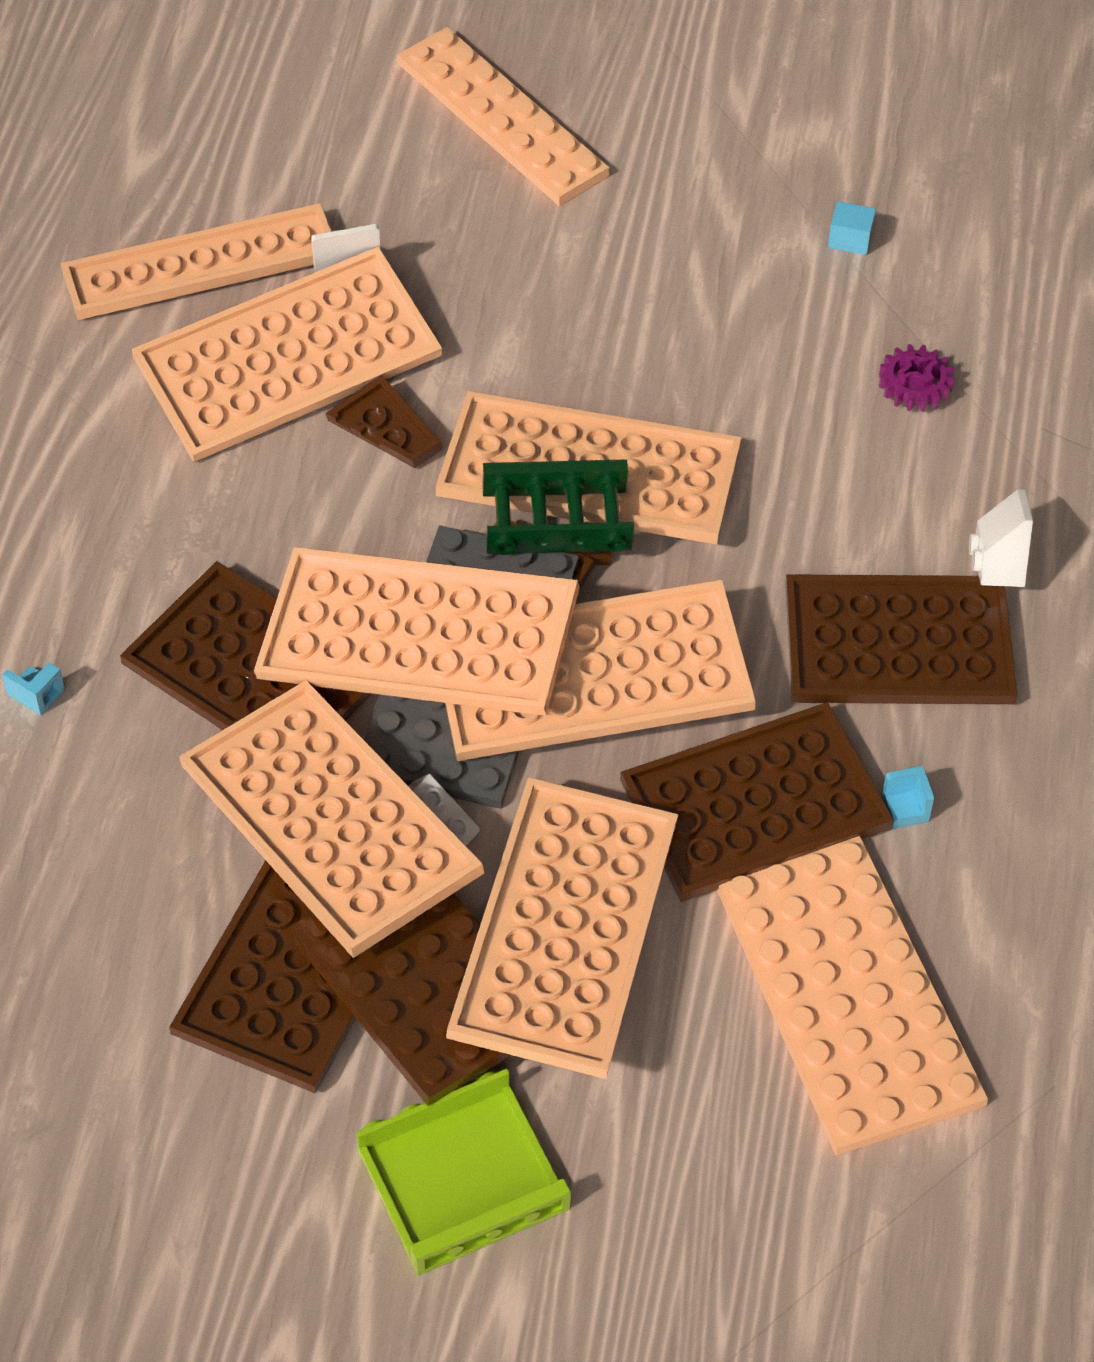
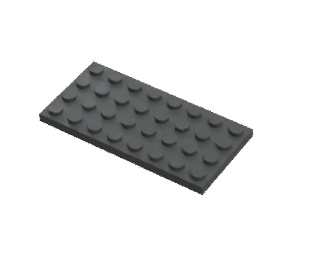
[364,525,579,809]

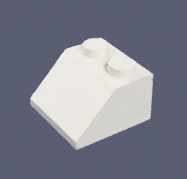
[969,489,1033,587]

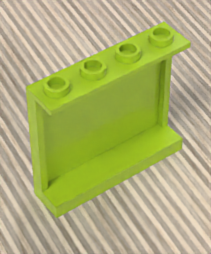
[356,1068,571,1276]

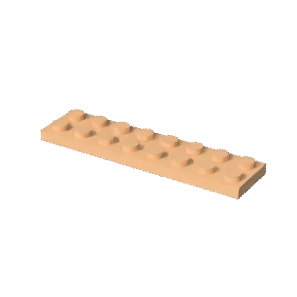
[397,27,609,206]
[61,203,331,320]

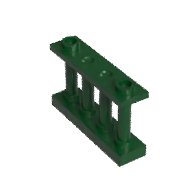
[482,459,634,555]

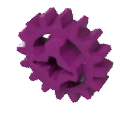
[879,344,955,412]

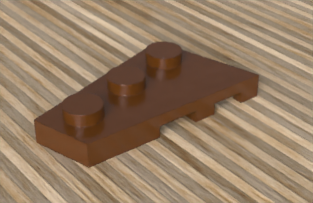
[326,376,443,468]

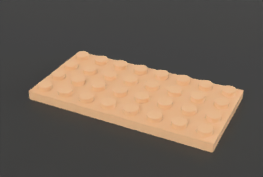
[132,247,442,462]
[436,391,741,545]
[254,547,580,716]
[445,580,756,761]
[179,680,484,958]
[446,777,678,1079]
[717,836,988,1156]

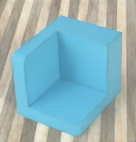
[828,201,876,255]
[2,663,65,715]
[881,766,934,829]

